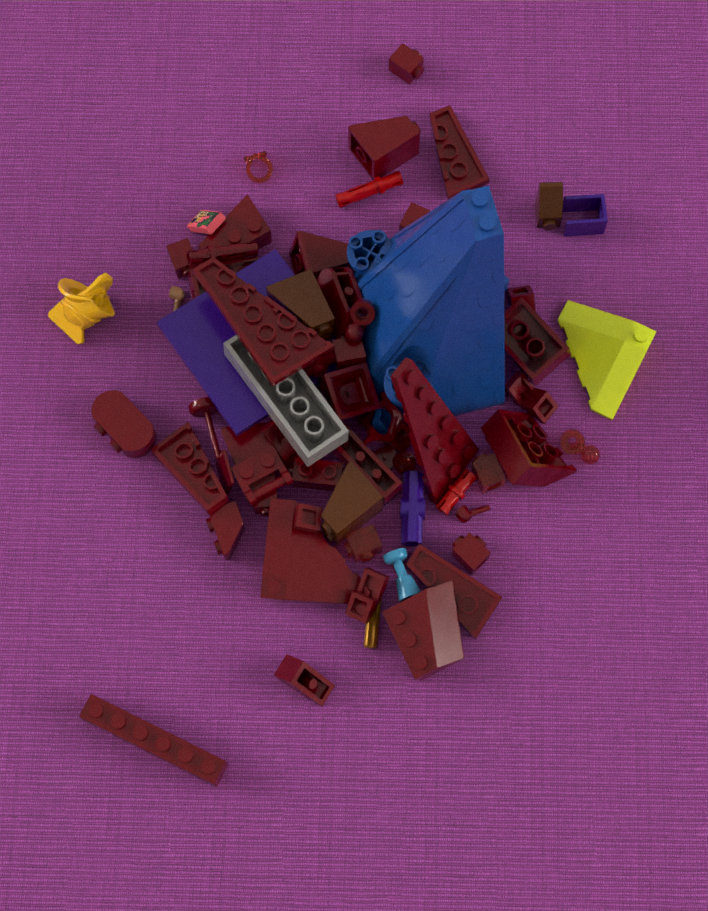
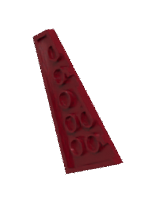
[193,257,335,386]
[390,358,479,504]

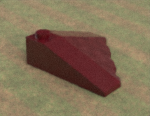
[260,498,361,604]

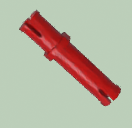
[335,170,404,208]

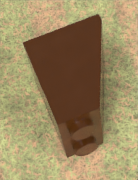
[266,269,335,341]
[321,461,383,546]

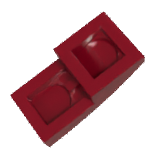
[345,567,390,624]

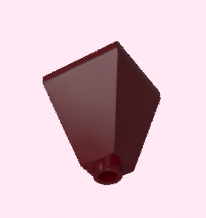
[289,231,352,278]

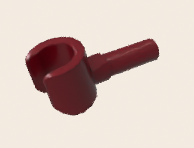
[455,505,490,523]

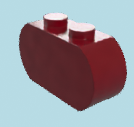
[317,267,368,336]
[91,390,156,458]

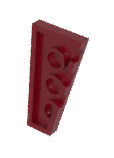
[429,105,490,200]
[150,422,229,515]
[406,544,503,639]

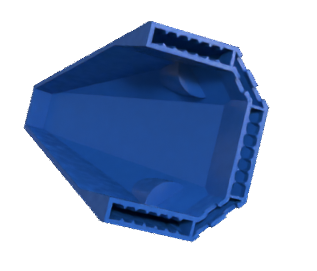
[346,186,505,424]

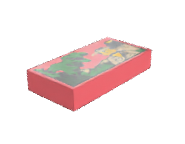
[187,210,226,234]

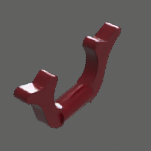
[363,391,402,445]

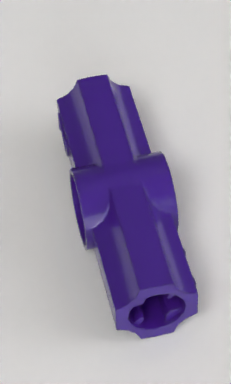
[400,471,425,547]

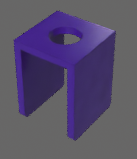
[562,194,608,237]

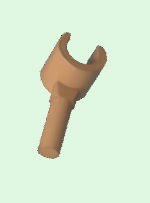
[169,286,185,311]

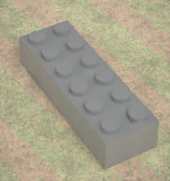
[223,335,349,467]

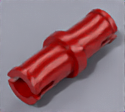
[435,469,477,516]

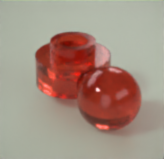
[560,429,600,464]

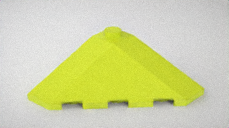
[557,300,657,420]

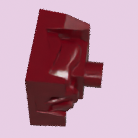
[318,362,381,420]

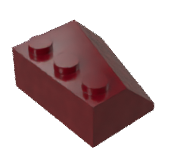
[481,409,577,487]
[382,580,464,681]

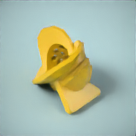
[48,272,115,344]

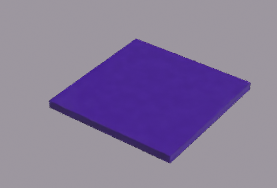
[157,249,339,436]

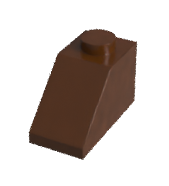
[535,182,563,230]

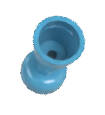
[383,548,421,603]

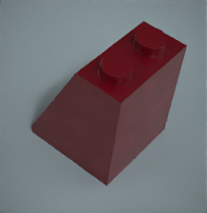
[348,116,421,180]

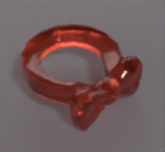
[244,151,273,183]

